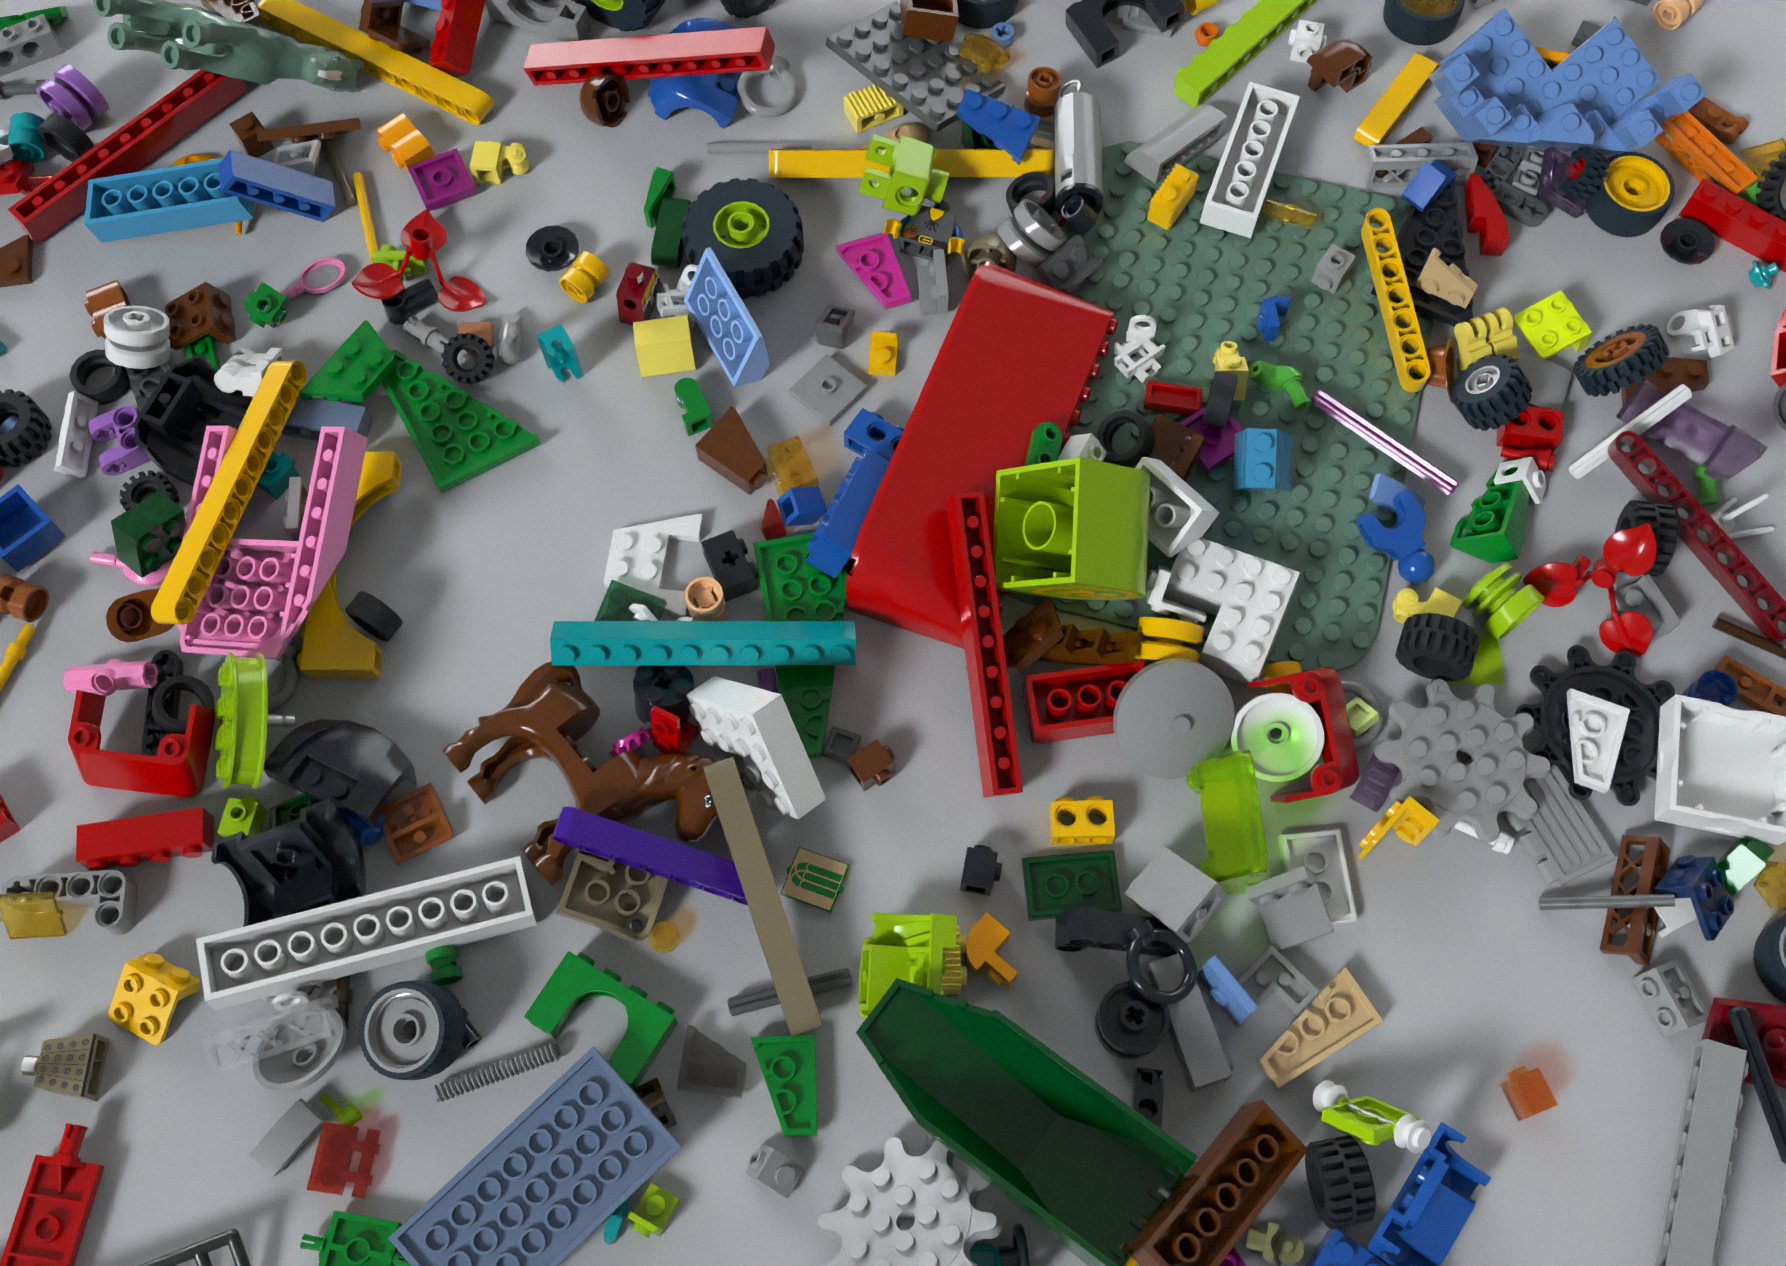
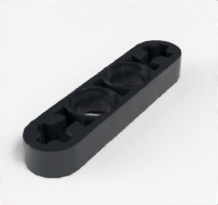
[142,650,183,756]

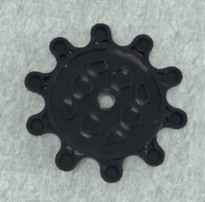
[1515,645,1675,806]

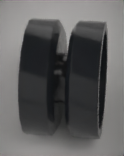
[1095,981,1170,1060]

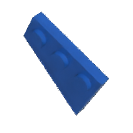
[956,89,1040,165]

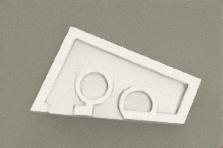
[1566,688,1630,794]

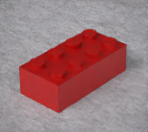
[1022,660,1145,744]

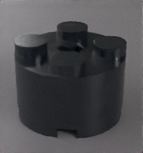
[633,665,694,725]

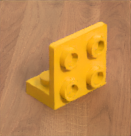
[1357,796,1440,860]

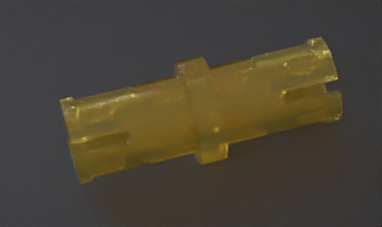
[1261,197,1318,230]

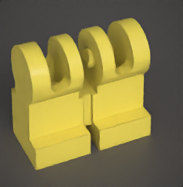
[1454,307,1519,371]

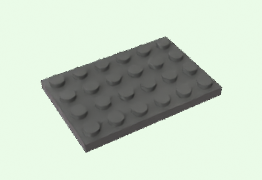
[825,1,1006,132]

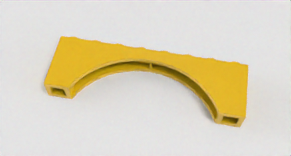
[297,452,402,679]

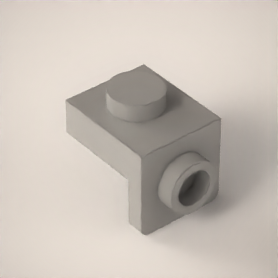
[745,1144,804,1199]

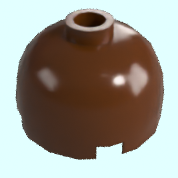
[580,73,630,128]

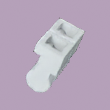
[214,348,284,397]

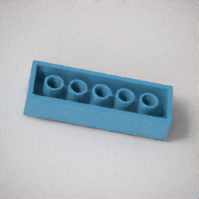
[84,158,254,243]

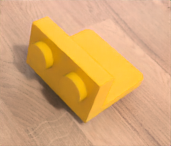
[108,952,202,1045]

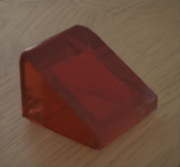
[761,498,787,541]

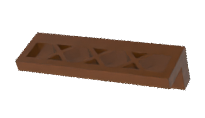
[1600,835,1671,965]

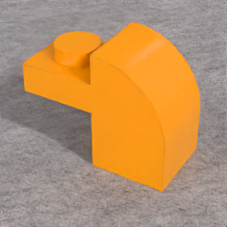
[965,912,1018,989]

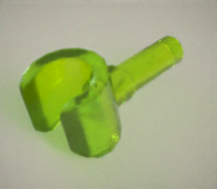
[319,1093,362,1127]

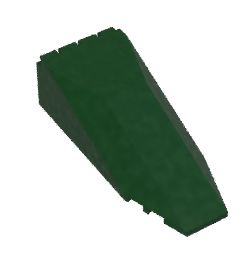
[856,978,1199,1266]

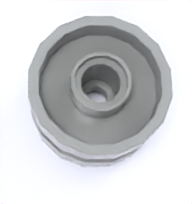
[998,199,1067,268]

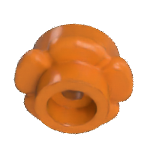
[1194,22,1219,47]

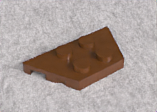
[256,118,361,144]
[965,597,1064,675]

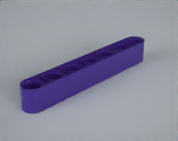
[552,807,748,905]

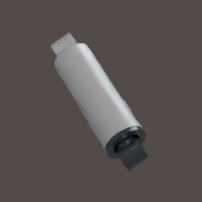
[1054,80,1103,233]

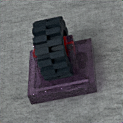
[1537,146,1609,219]

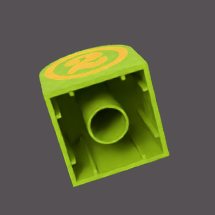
[992,457,1151,601]

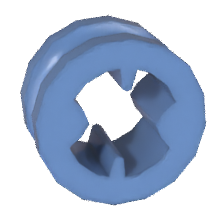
[991,22,1014,49]

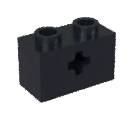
[701,530,759,602]

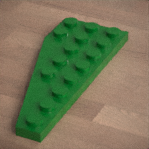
[753,532,847,759]

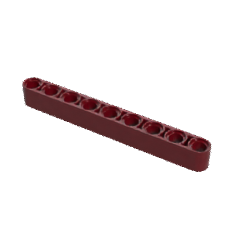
[1607,431,1786,642]

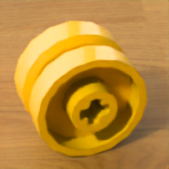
[1134,617,1204,665]

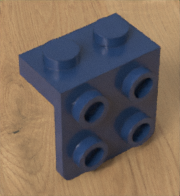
[1655,855,1734,941]

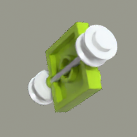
[1313,1080,1431,1154]

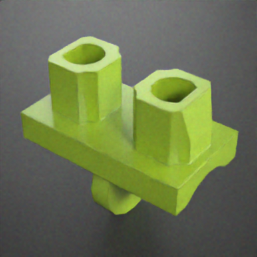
[371,244,427,282]

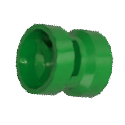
[425,945,463,986]

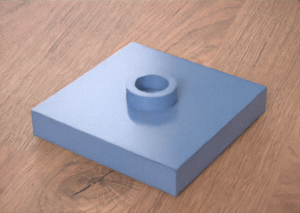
[1198,955,1258,1026]

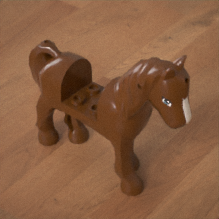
[443,662,745,887]

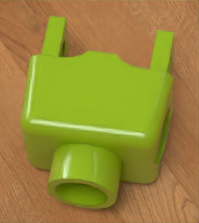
[858,134,949,216]

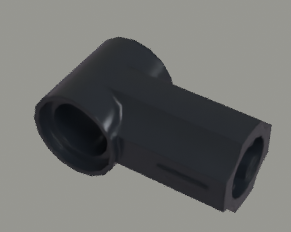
[381,278,438,324]

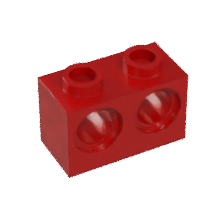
[1496,406,1563,454]

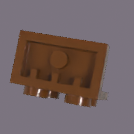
[1135,413,1209,482]

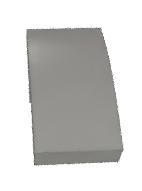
[1511,148,1553,198]
[250,1098,325,1177]

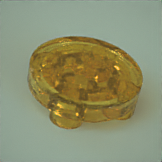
[958,33,1011,73]

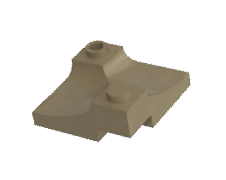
[556,850,669,942]

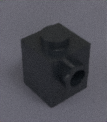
[960,845,1002,896]

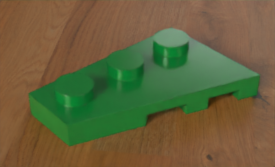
[0,6,69,30]
[750,1034,818,1137]

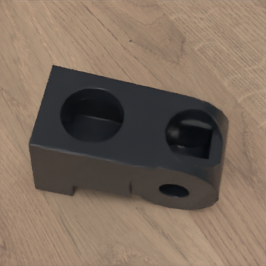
[1131,1067,1164,1128]

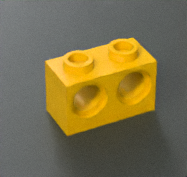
[1049,796,1115,845]

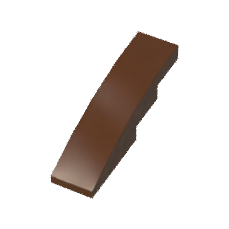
[1038,624,1141,665]

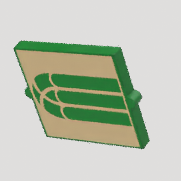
[780,847,849,913]

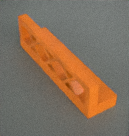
[1654,111,1759,197]

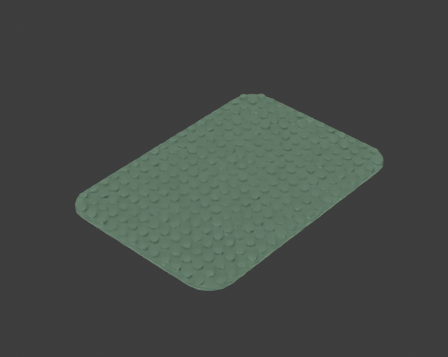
[1007,141,1434,672]

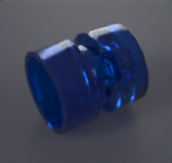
[1682,670,1738,707]

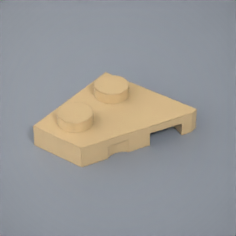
[1415,248,1478,309]

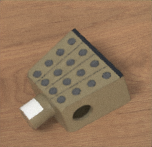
[21,1034,110,1102]

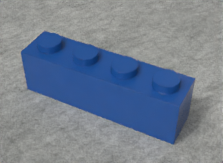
[218,149,336,222]

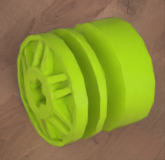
[1461,562,1545,641]

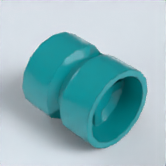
[7,112,45,163]

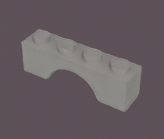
[485,0,591,42]

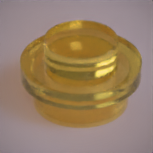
[648,921,680,953]

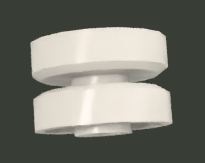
[103,305,171,369]

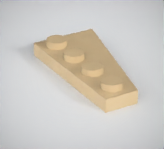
[1257,967,1383,1090]

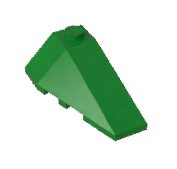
[1450,456,1530,563]

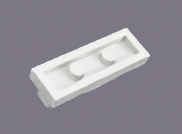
[53,391,99,479]

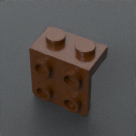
[359,0,430,51]
[165,282,236,351]

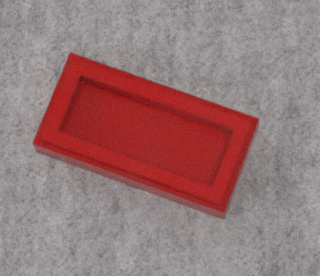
[1143,380,1203,416]

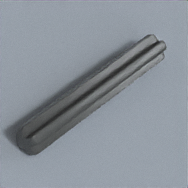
[727,968,852,1016]

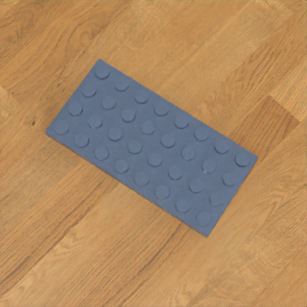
[388,1047,683,1266]

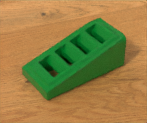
[644,166,676,228]

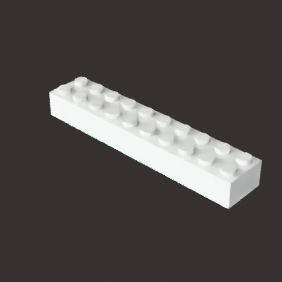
[196,856,537,1011]

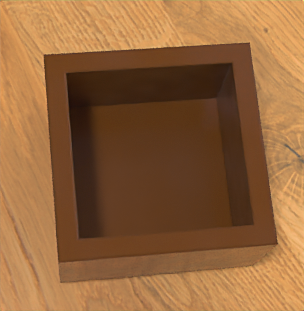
[900,0,959,42]

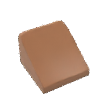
[458,322,494,355]

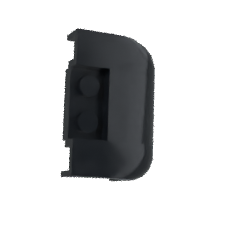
[133,354,253,486]
[211,798,366,927]

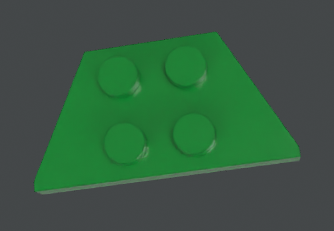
[299,320,397,402]

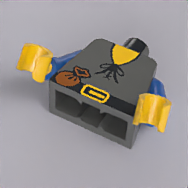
[883,200,965,266]

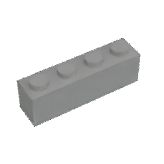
[1145,954,1234,1092]

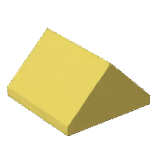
[633,315,696,378]

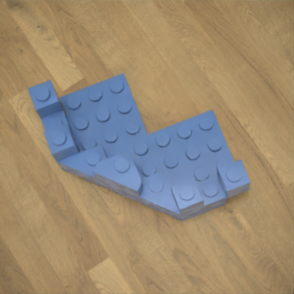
[1428,8,1707,155]

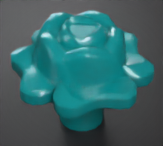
[1748,260,1780,289]

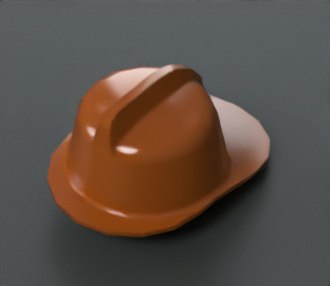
[1425,337,1455,404]
[106,589,174,643]

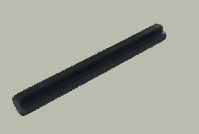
[1727,1006,1786,1164]

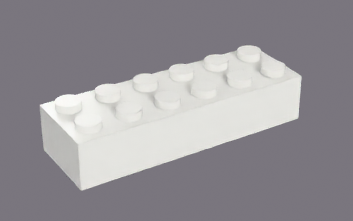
[1200,81,1300,238]

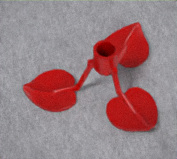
[352,209,486,312]
[1523,523,1657,657]

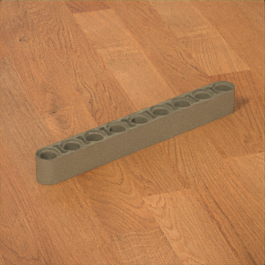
[703,757,822,1037]

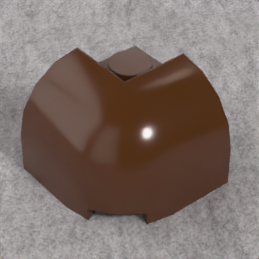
[1306,39,1373,93]

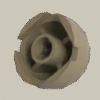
[962,234,1017,281]

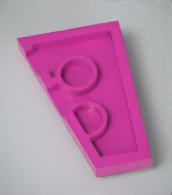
[836,233,911,309]

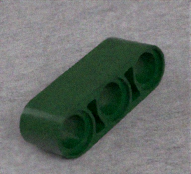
[651,197,691,268]

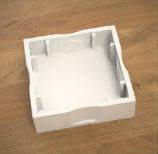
[1654,694,1786,846]

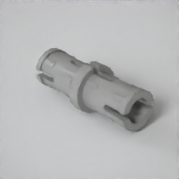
[404,316,449,354]

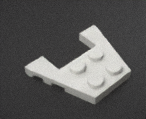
[603,514,704,618]

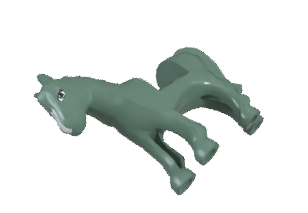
[93,0,365,93]

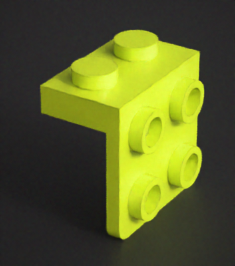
[1513,290,1592,359]

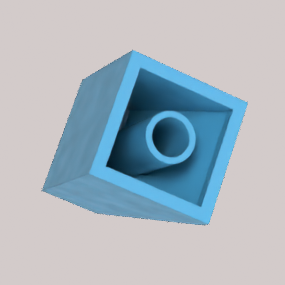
[1233,428,1293,492]

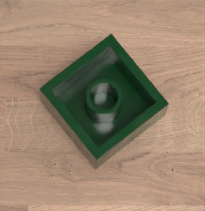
[111,491,186,578]

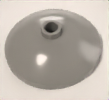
[253,1005,346,1093]

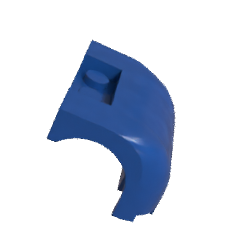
[647,18,742,129]
[1367,1121,1492,1266]

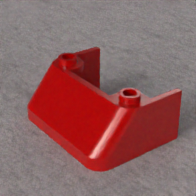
[1247,668,1359,803]
[68,690,215,798]

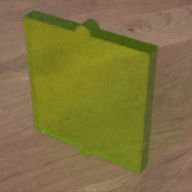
[1453,634,1504,686]

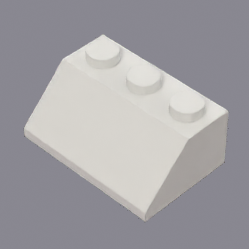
[1134,457,1220,557]

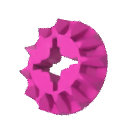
[609,727,653,758]

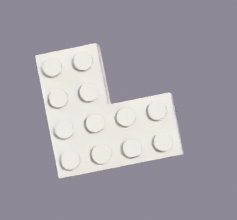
[1164,538,1300,684]
[687,676,826,819]

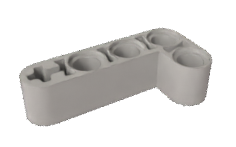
[2,870,138,936]

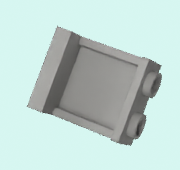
[1124,846,1228,945]

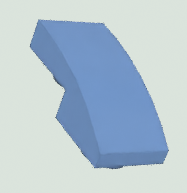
[1369,473,1425,514]

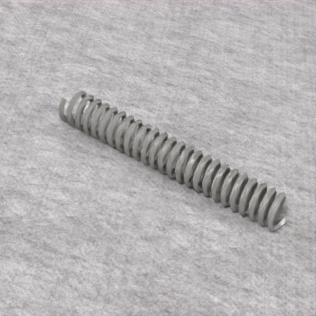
[434,1042,560,1103]

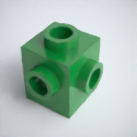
[244,282,291,328]

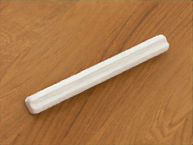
[1568,384,1692,479]

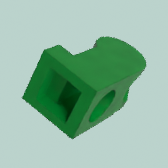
[674,378,714,436]

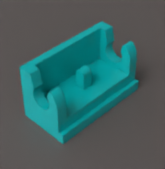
[536,324,584,383]

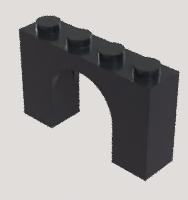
[1066,0,1185,68]

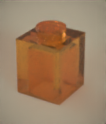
[1499,1066,1558,1122]

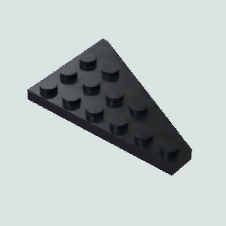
[1371,180,1474,327]

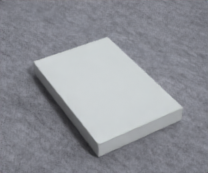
[1277,829,1358,924]

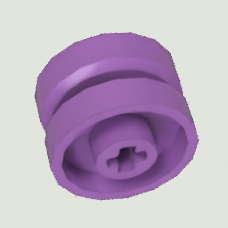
[36,64,109,131]

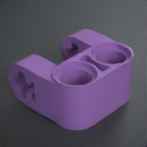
[88,405,151,476]

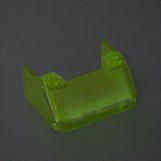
[1186,750,1268,895]

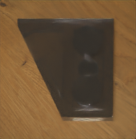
[677,1025,747,1099]

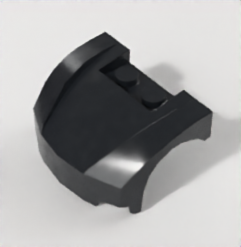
[263,719,417,827]

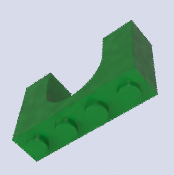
[524,951,678,1088]

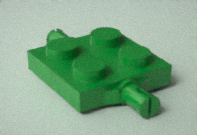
[300,1210,411,1266]

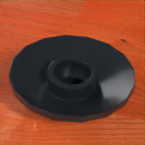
[1660,218,1715,265]
[526,225,579,272]

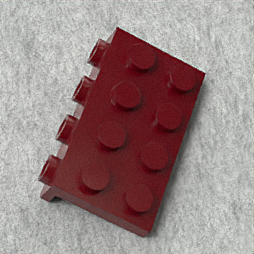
[1702,997,1786,1088]

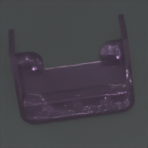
[1616,377,1768,482]

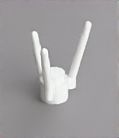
[1704,493,1774,539]

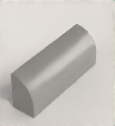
[1124,104,1228,184]

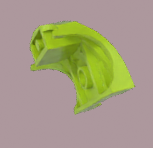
[859,912,957,1018]

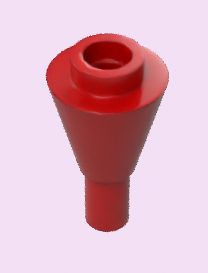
[1500,446,1556,474]

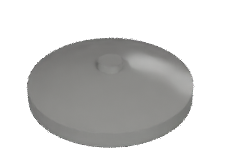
[1113,658,1235,779]

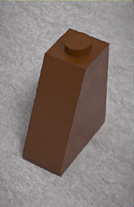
[695,406,768,495]

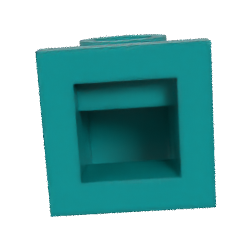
[256,451,300,500]

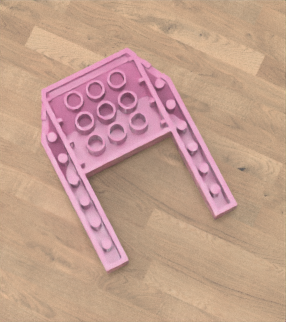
[177,426,368,660]

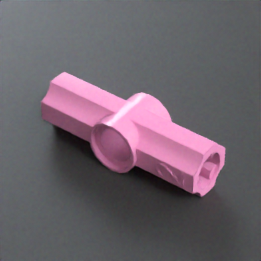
[62,659,159,696]

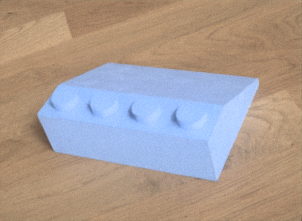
[684,247,770,387]

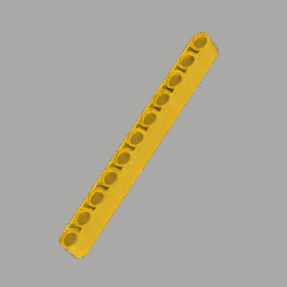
[256,0,494,125]
[768,148,1055,178]
[151,360,307,624]

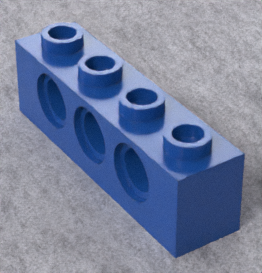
[844,408,904,461]

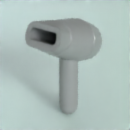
[496,314,523,365]

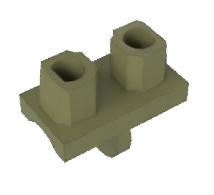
[1246,1222,1305,1266]

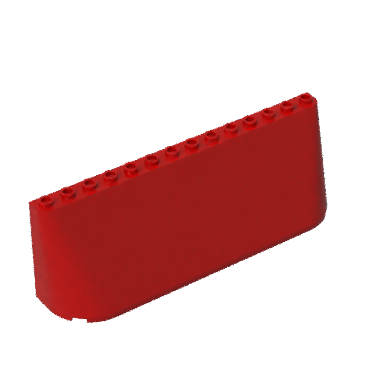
[846,262,1118,649]

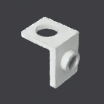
[1493,457,1547,504]

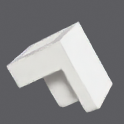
[1654,898,1697,938]

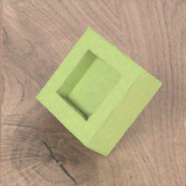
[1346,696,1379,737]

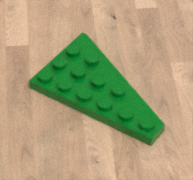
[381,349,541,493]

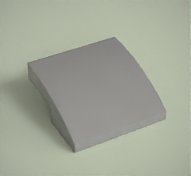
[1515,352,1572,411]

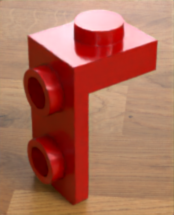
[650,706,699,754]

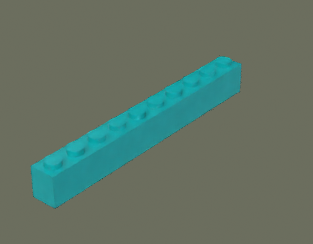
[550,621,856,666]

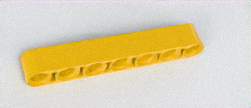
[1361,208,1431,393]

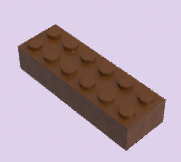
[1125,1099,1308,1266]

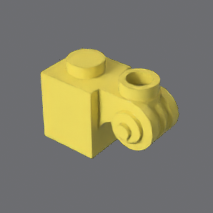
[470,141,529,185]
[1212,341,1249,400]
[1392,587,1463,624]

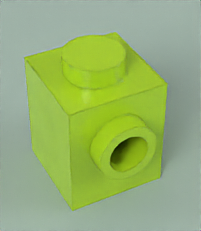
[217,796,268,838]

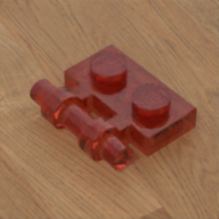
[306,1122,381,1199]

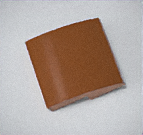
[380,783,455,865]

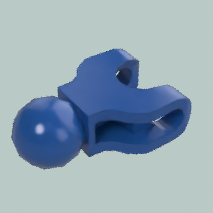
[1356,491,1436,584]

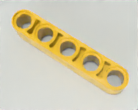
[1353,52,1440,147]

